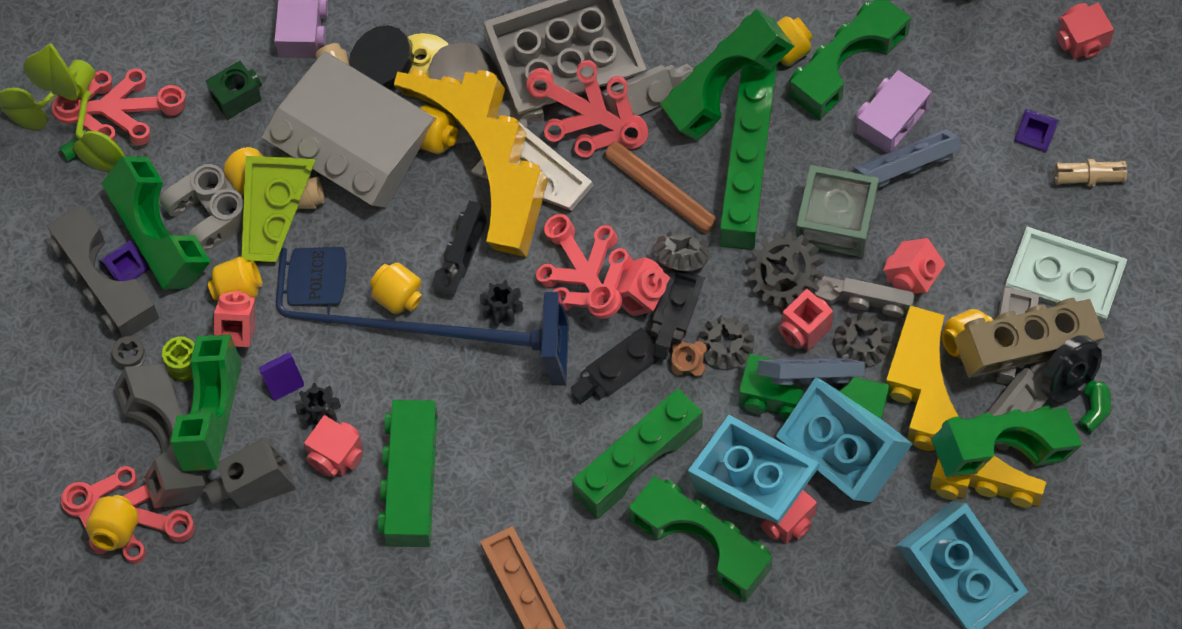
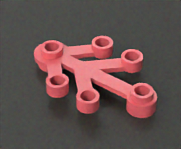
[527,60,648,157]
[52,69,185,146]
[536,214,633,319]
[61,466,195,564]

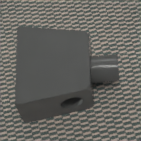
[205,437,297,509]

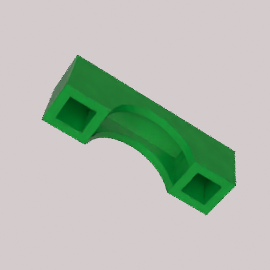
[789,0,911,120]
[660,9,795,141]
[101,156,211,289]
[170,334,242,471]
[739,354,889,420]
[572,388,703,519]
[931,406,1082,478]
[628,475,773,602]

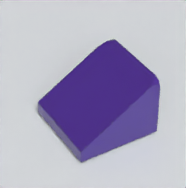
[1014,109,1059,152]
[99,240,150,281]
[258,353,304,401]

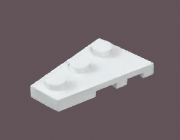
[471,122,594,211]

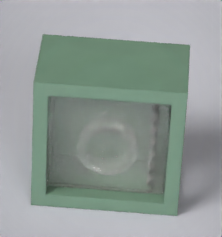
[796,165,879,258]

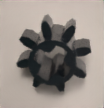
[480,280,524,326]
[295,383,341,427]

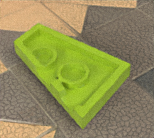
[242,156,316,262]

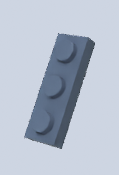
[854,129,963,187]
[757,358,865,385]

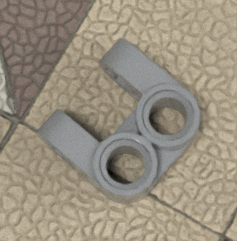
[160,164,244,253]

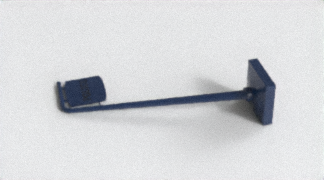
[276,247,569,386]

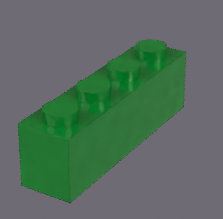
[378,400,438,547]

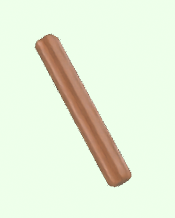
[605,141,717,234]

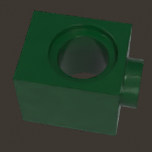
[205,61,262,120]

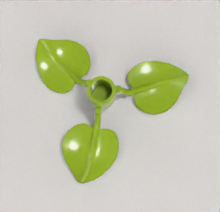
[0,43,125,172]

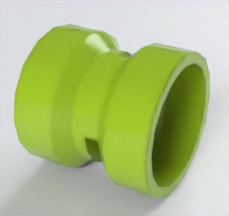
[162,336,195,382]

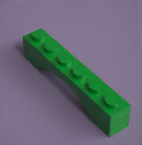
[720,63,778,250]

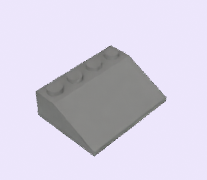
[484,0,647,115]
[262,51,436,208]

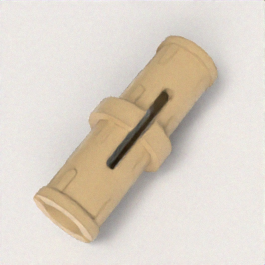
[1054,159,1127,187]

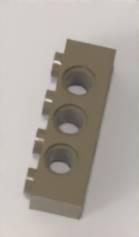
[954,298,1105,378]

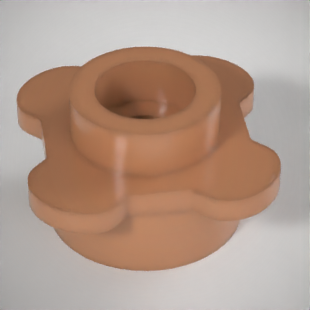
[671,341,707,376]

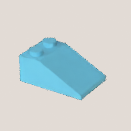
[776,377,912,503]
[688,415,820,523]
[895,502,1028,629]

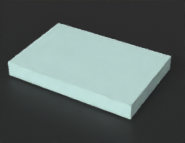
[1005,227,1127,323]

